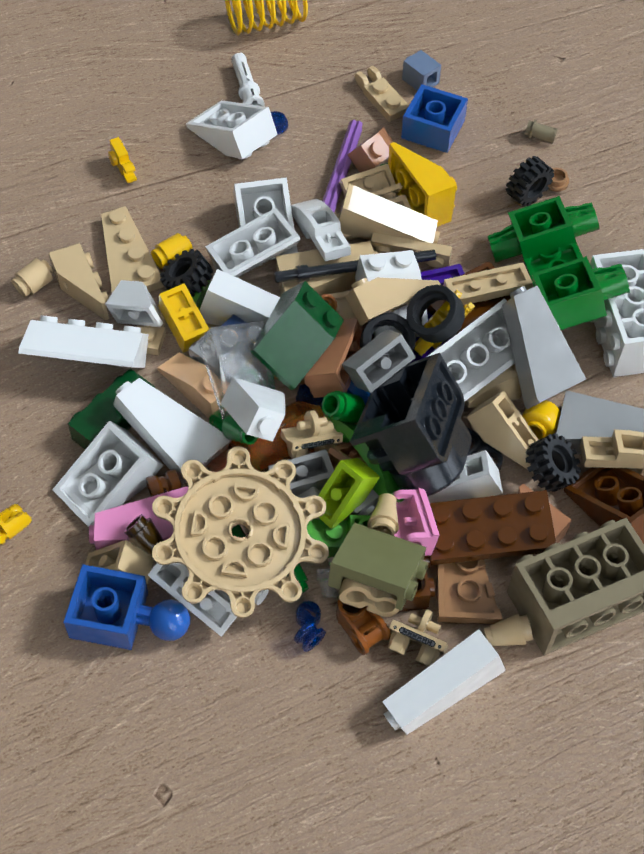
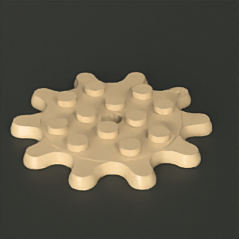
[152,446,329,618]

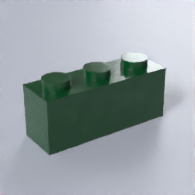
[67,368,156,449]

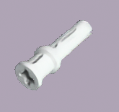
[231,53,265,106]

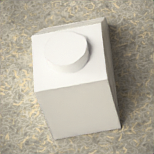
[105,280,163,327]

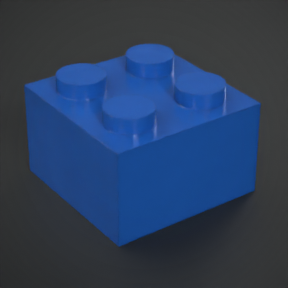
[401,84,468,153]

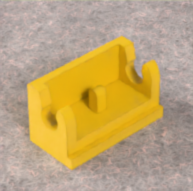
[158,283,210,353]

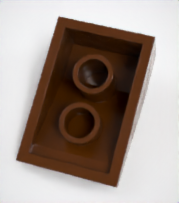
[564,467,644,544]

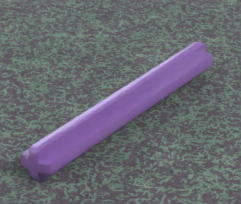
[322,120,363,212]

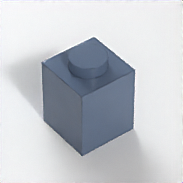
[402,50,441,91]

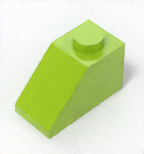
[318,458,380,529]

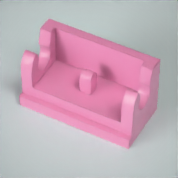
[393,488,440,556]

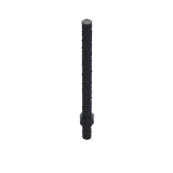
[274,249,436,283]

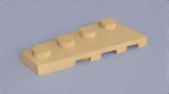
[101,206,165,293]

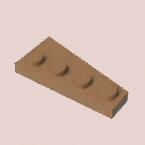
[437,560,503,624]

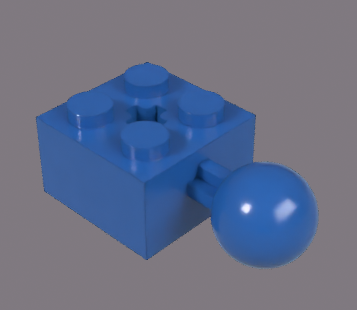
[63,564,190,650]

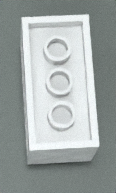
[590,249,644,377]

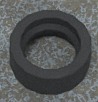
[406,284,465,343]
[360,313,416,352]

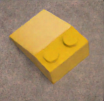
[388,142,457,227]

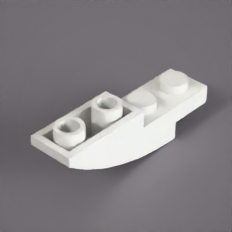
[291,199,351,261]

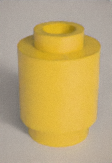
[151,233,193,270]

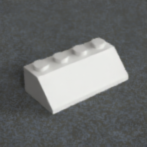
[427,298,515,401]
[18,315,149,368]

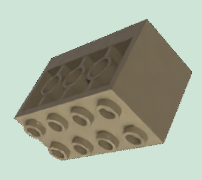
[507,518,644,656]

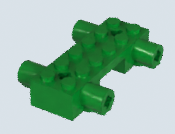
[488,196,630,330]

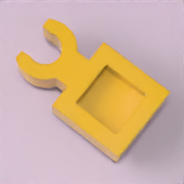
[108,137,137,183]

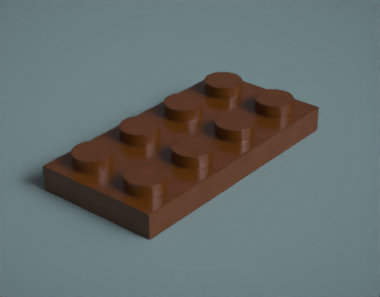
[430,490,556,565]

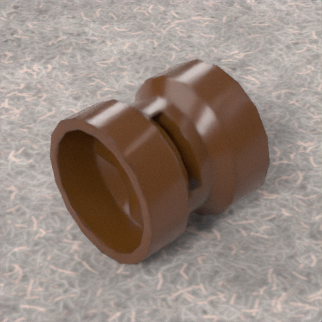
[146,469,182,497]

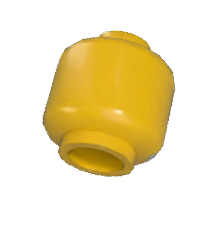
[522,400,561,440]

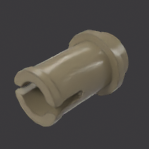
[525,120,558,144]

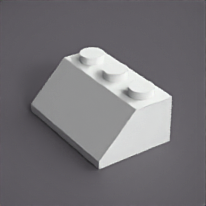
[205,208,300,278]

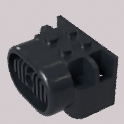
[350,352,472,497]

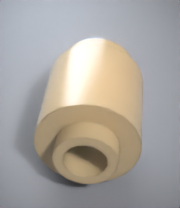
[11,258,54,297]

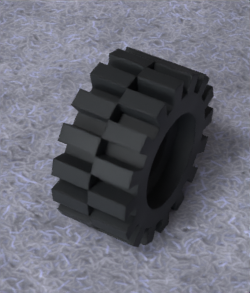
[506,156,554,207]
[160,249,213,297]
[526,434,581,492]

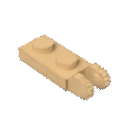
[354,66,409,122]

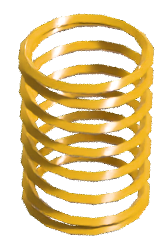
[225,0,308,36]

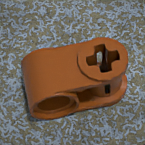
[336,599,391,655]

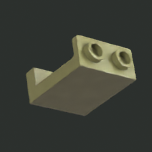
[328,523,428,611]

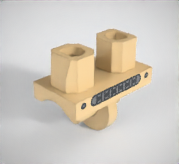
[281,410,343,459]
[388,610,448,667]

